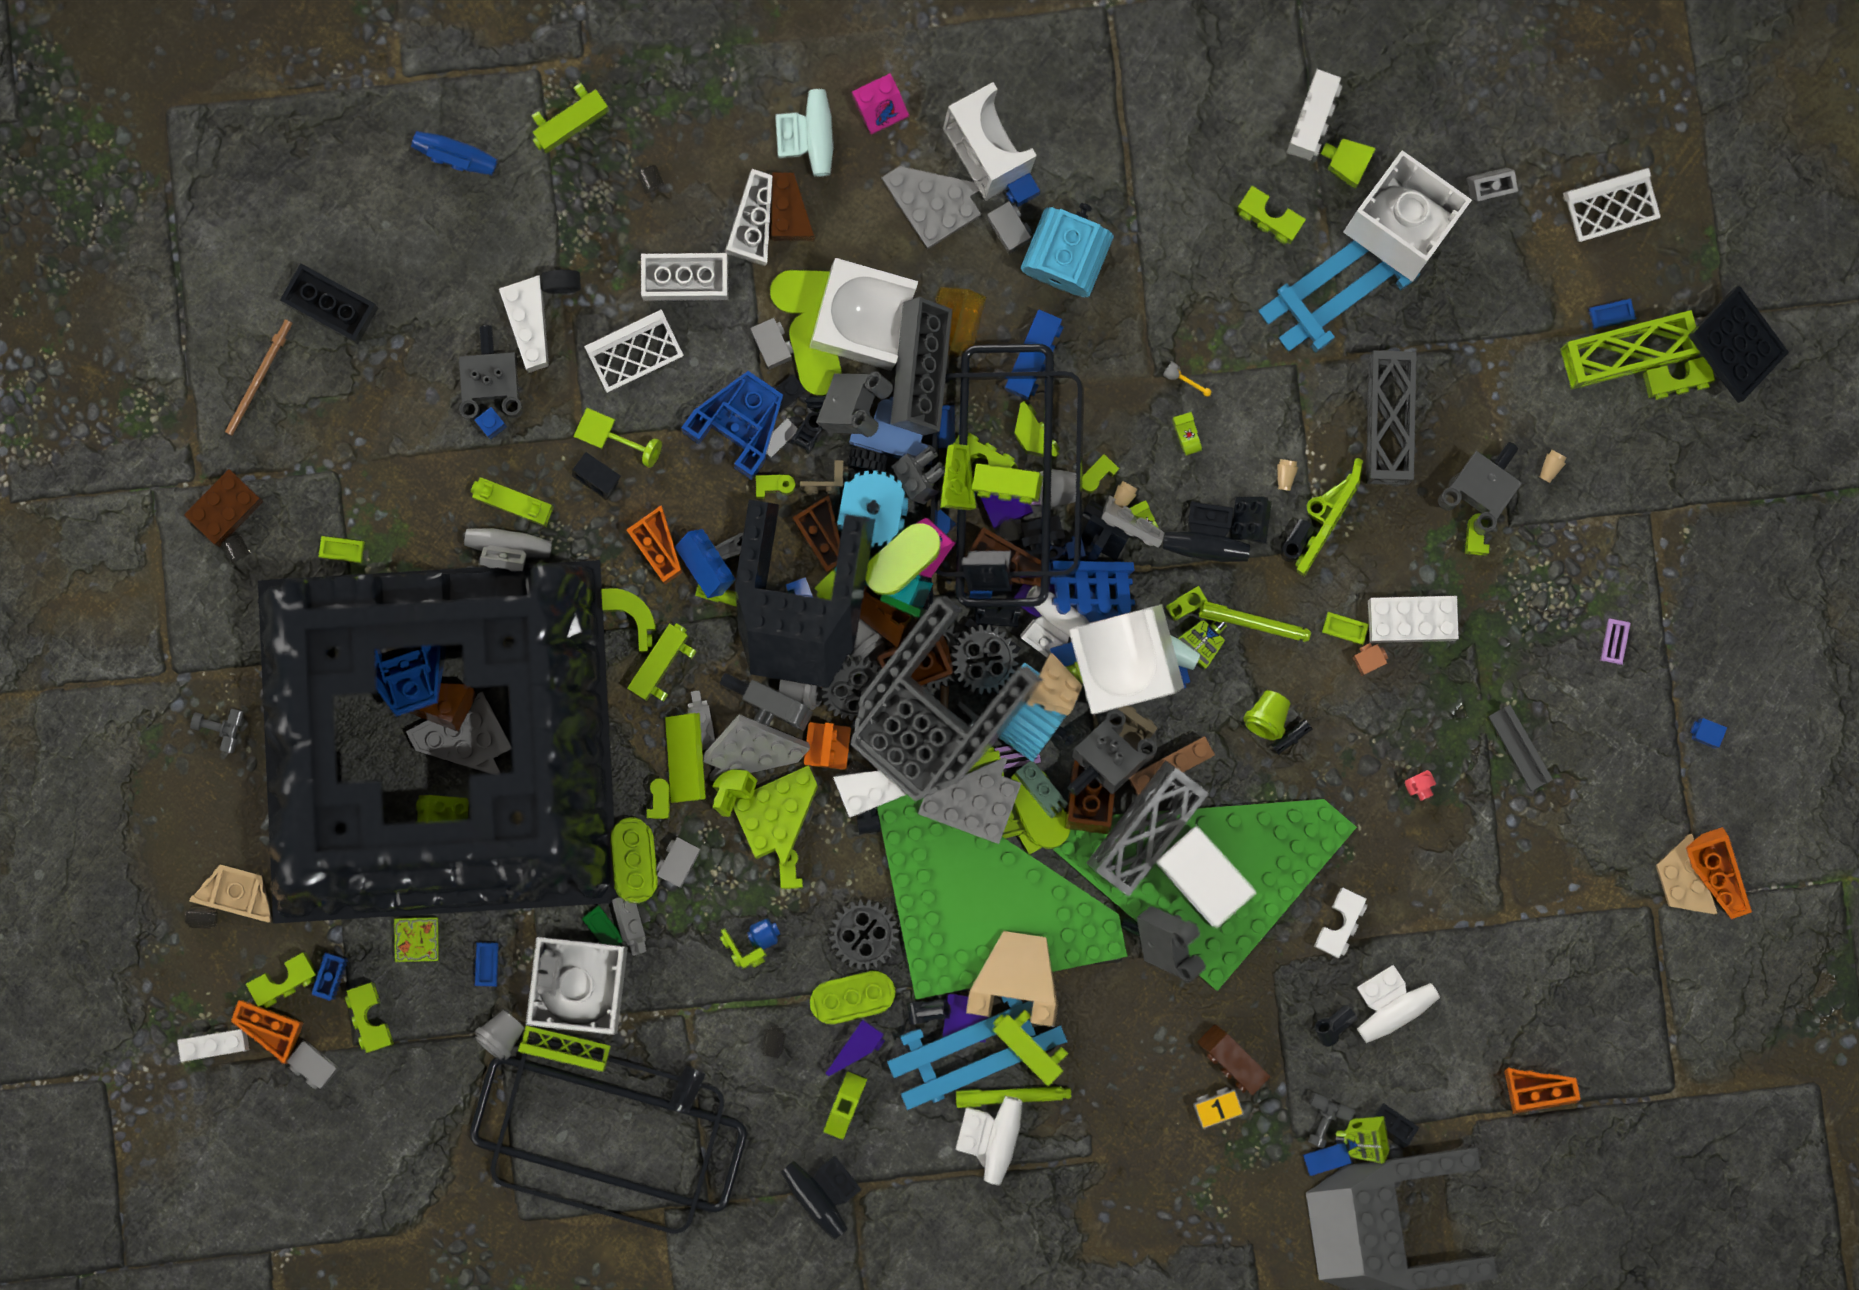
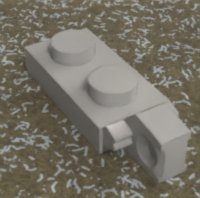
[688,690,716,750]
[612,897,646,956]

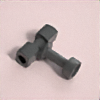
[190,708,245,753]
[1308,1093,1355,1149]

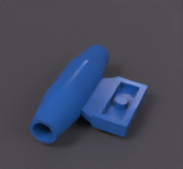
[411,131,498,175]

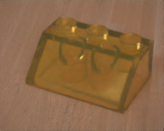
[936,287,986,358]

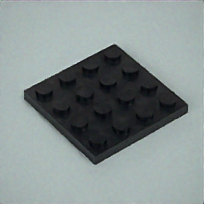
[1688,285,1789,403]

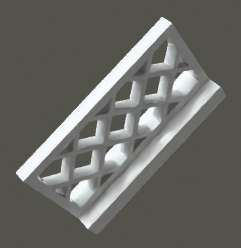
[1563,168,1661,242]
[584,309,684,392]

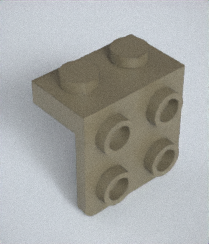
[800,460,849,495]
[1110,705,1158,751]

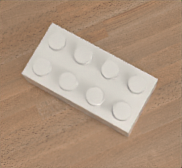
[641,253,728,301]
[1368,596,1458,643]

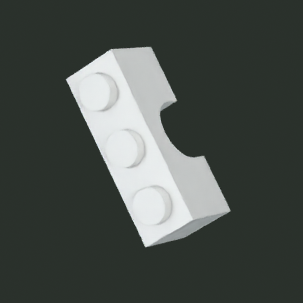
[1314,888,1367,958]
[177,1029,249,1062]

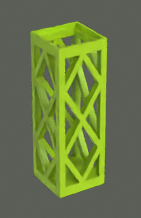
[1560,310,1700,390]

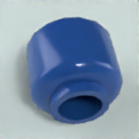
[747,919,780,950]

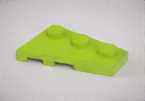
[941,444,976,510]

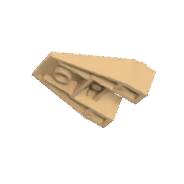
[966,931,1058,1027]

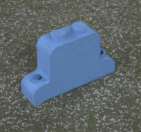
[849,397,932,468]

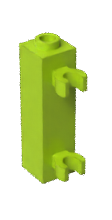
[532,83,609,154]
[471,477,554,527]
[627,623,696,702]
[992,1009,1068,1086]

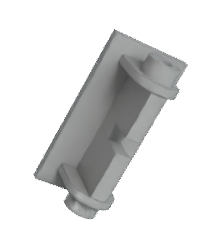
[536,949,564,997]

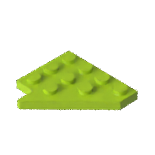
[733,765,818,866]

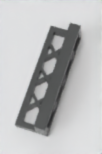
[1488,705,1553,792]

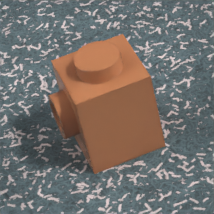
[1352,643,1388,676]

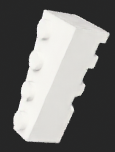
[1287,69,1343,161]
[725,169,772,266]
[499,275,549,373]
[833,771,906,817]

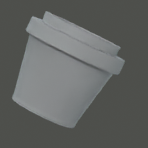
[1040,469,1076,509]
[850,619,887,662]
[779,680,822,710]
[474,1010,525,1060]

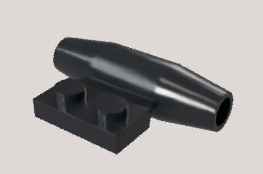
[1163,502,1250,562]
[780,1156,862,1240]

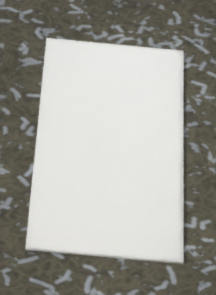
[767,418,798,457]

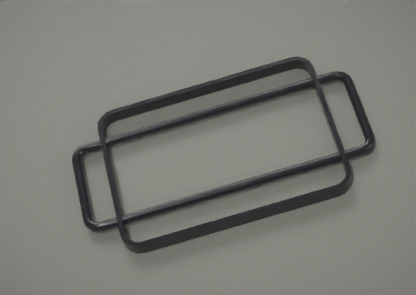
[931,344,1084,607]
[470,1039,747,1234]

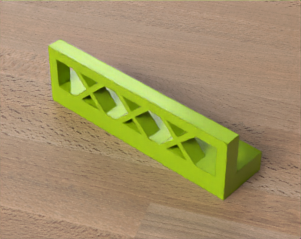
[518,1026,611,1072]

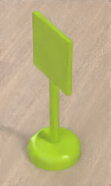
[573,408,662,468]

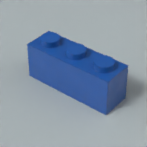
[675,529,736,598]

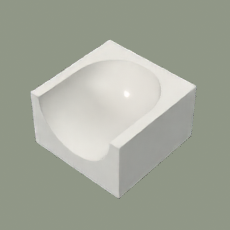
[943,82,1037,201]
[1343,150,1472,282]
[809,258,918,371]
[1069,604,1184,714]
[1155,826,1256,928]
[526,937,628,1034]

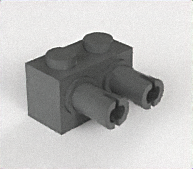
[891,445,945,504]

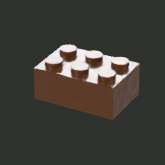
[184,469,264,547]
[1065,760,1115,834]

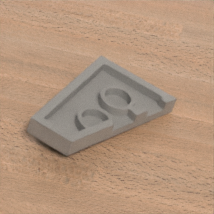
[1101,495,1165,548]

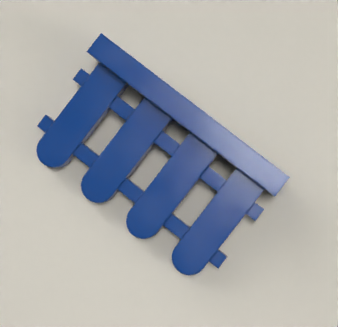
[1050,561,1135,615]

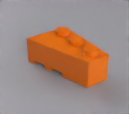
[627,505,682,585]
[231,1000,304,1064]
[1504,1068,1581,1114]

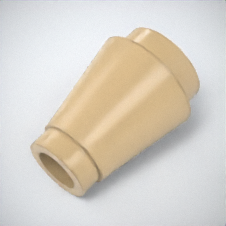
[1539,450,1567,483]
[1277,459,1298,491]
[1114,481,1137,508]

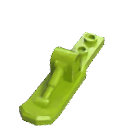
[1296,458,1363,577]

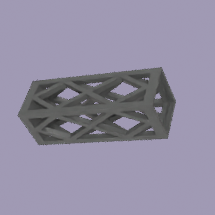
[1366,350,1416,485]
[1086,760,1209,897]

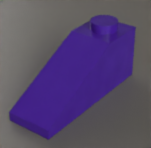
[826,1020,885,1076]

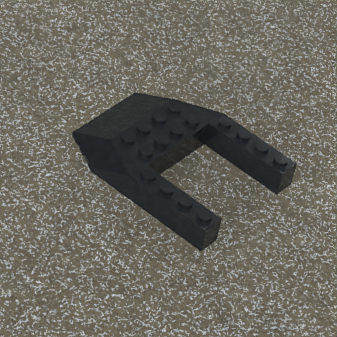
[735,500,875,688]

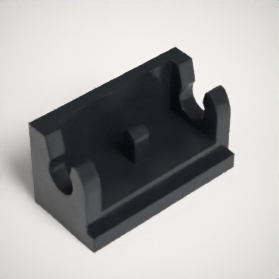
[572,452,621,500]
[1373,1103,1420,1148]

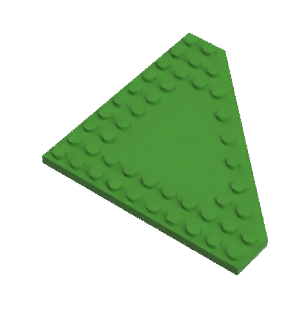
[877,794,1127,999]
[1053,799,1357,991]

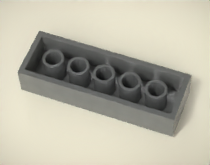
[890,297,952,436]

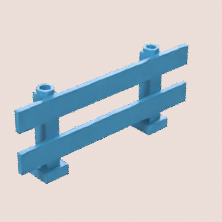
[1258,240,1420,353]
[887,997,1067,1110]

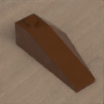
[965,527,1050,587]

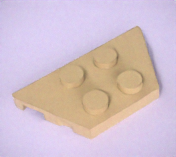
[1026,653,1083,715]
[1656,834,1717,914]
[189,865,271,923]

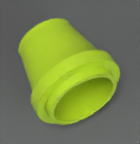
[1243,690,1291,740]

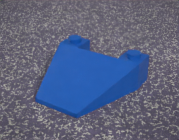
[681,371,783,480]
[375,645,447,716]

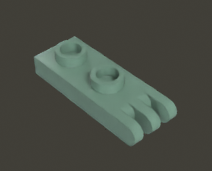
[1015,760,1068,818]

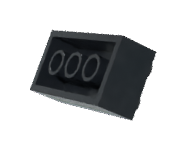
[280,263,379,345]

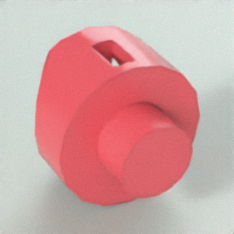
[1405,770,1436,801]

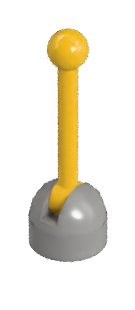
[1163,361,1212,397]

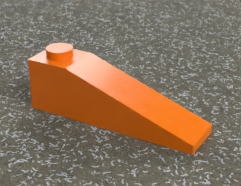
[1686,827,1752,919]

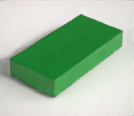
[880,594,926,617]
[582,905,623,946]

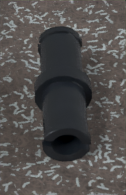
[1270,719,1313,755]

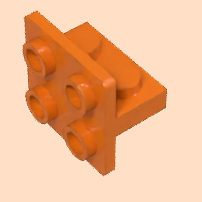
[804,722,851,770]

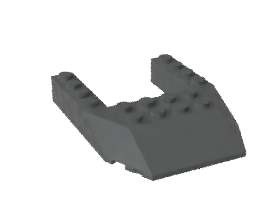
[851,596,1043,801]
[1306,1147,1497,1290]

